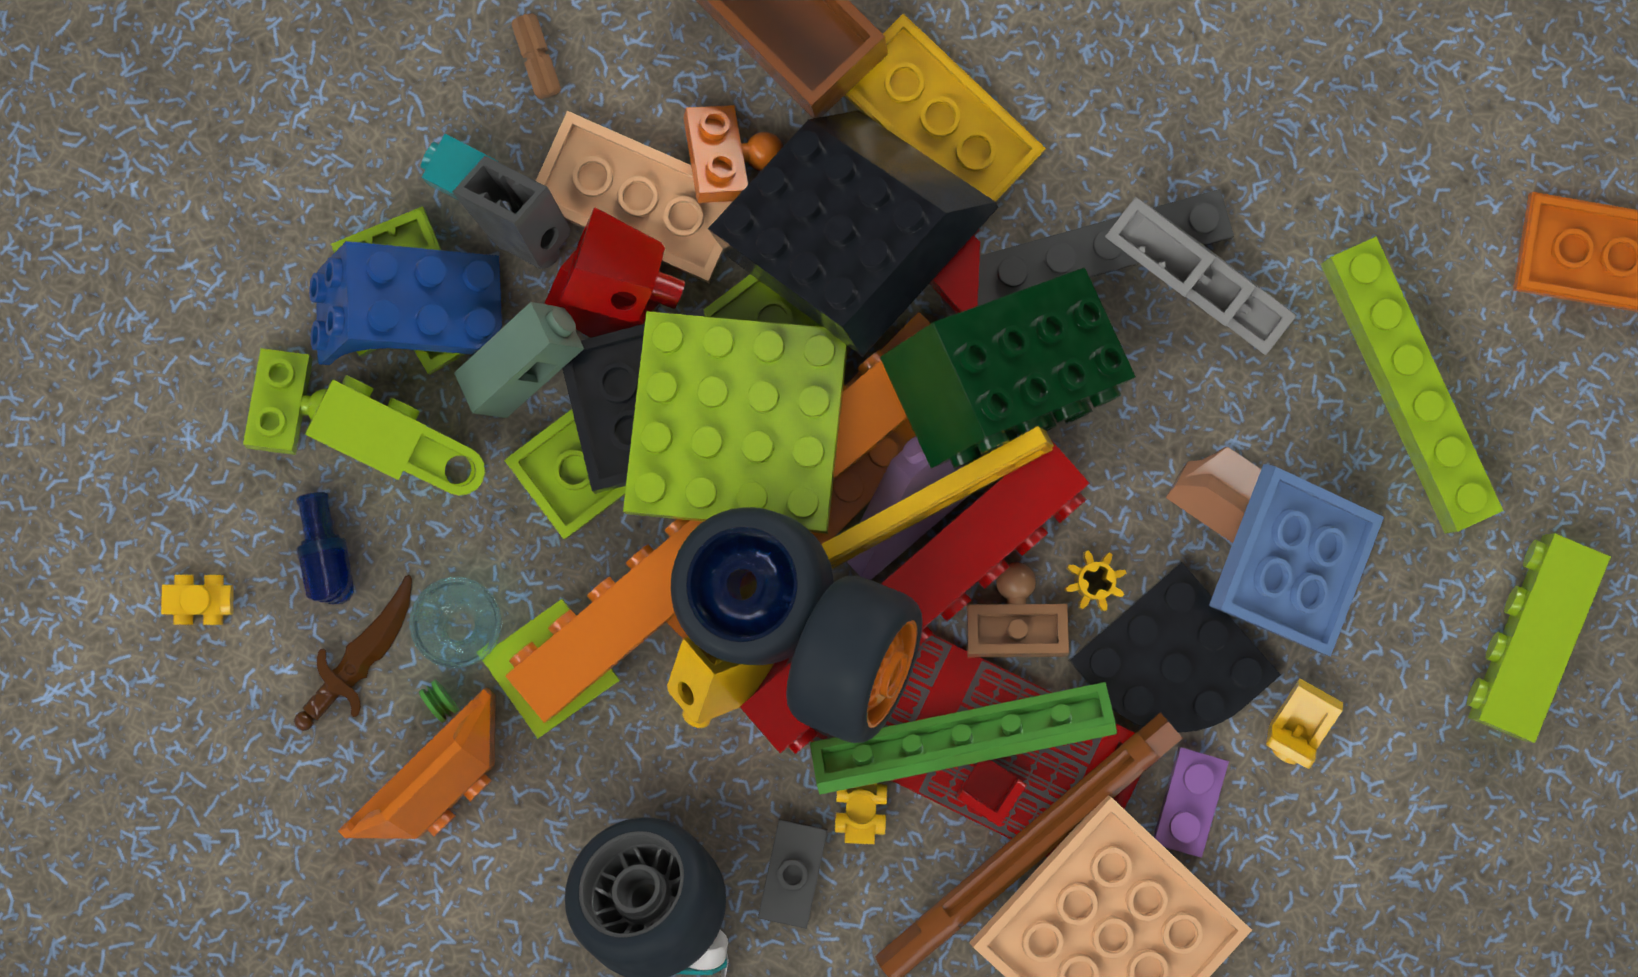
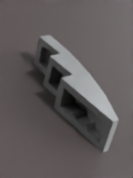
[1105,196,1297,355]

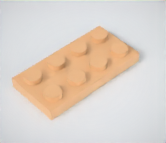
[536,111,733,283]

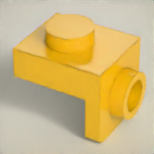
[1266,678,1343,769]

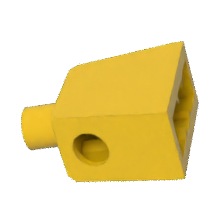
[667,613,774,728]

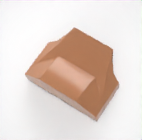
[1166,447,1261,543]

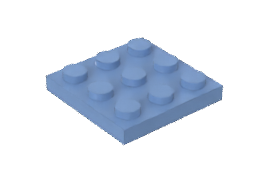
[1209,464,1384,657]

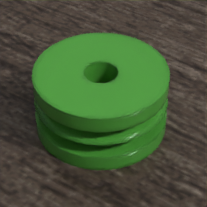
[419,679,459,723]

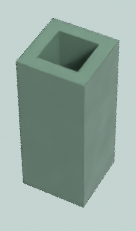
[454,302,584,418]

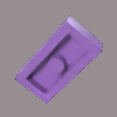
[1153,747,1229,858]

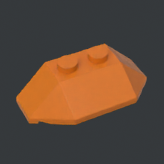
[338,688,496,839]

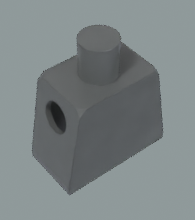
[452,156,571,269]

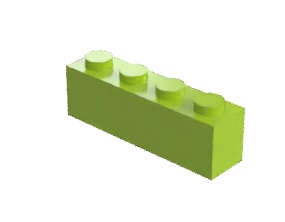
[1467,533,1611,743]

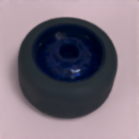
[671,507,834,665]

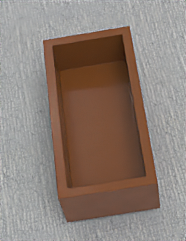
[695,0,888,118]

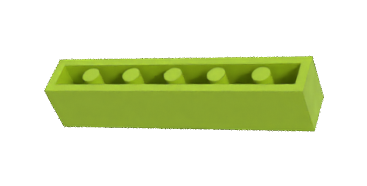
[1320,236,1503,534]

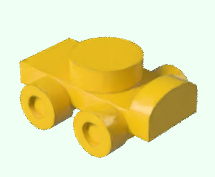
[161,575,234,625]
[835,783,887,844]

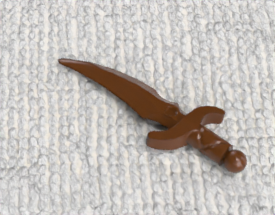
[294,575,412,731]

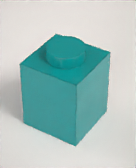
[420,134,498,201]

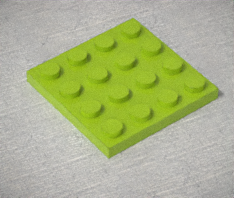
[623,311,848,534]

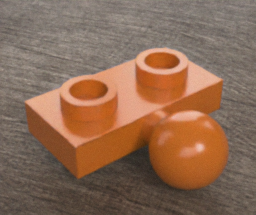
[683,105,783,203]

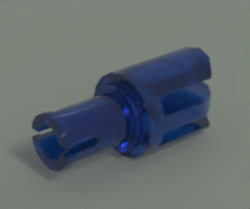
[296,492,354,605]

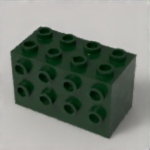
[880,267,1136,469]

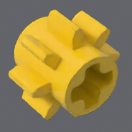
[1064,550,1126,611]

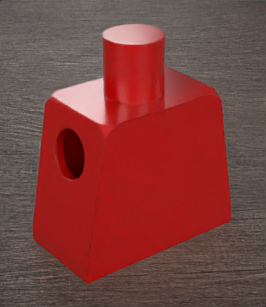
[560,208,685,322]

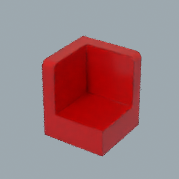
[955,760,1027,827]

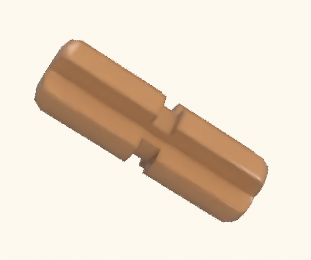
[511,13,561,99]

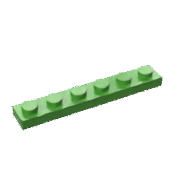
[810,682,1117,795]

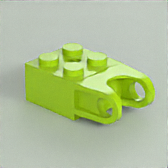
[304,375,485,496]

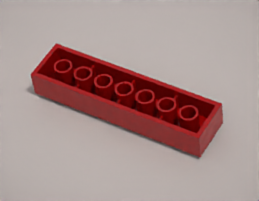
[740,440,1090,754]

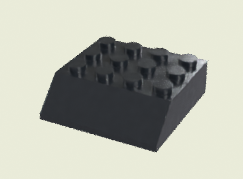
[708,110,998,357]

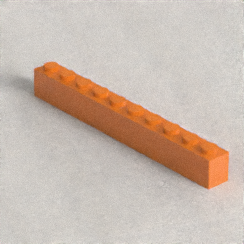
[505,349,908,723]

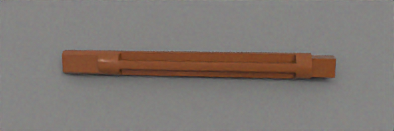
[875,712,1183,977]

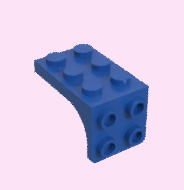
[309,241,502,365]

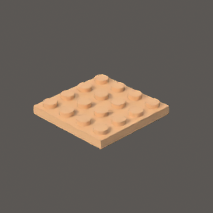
[969,795,1252,977]

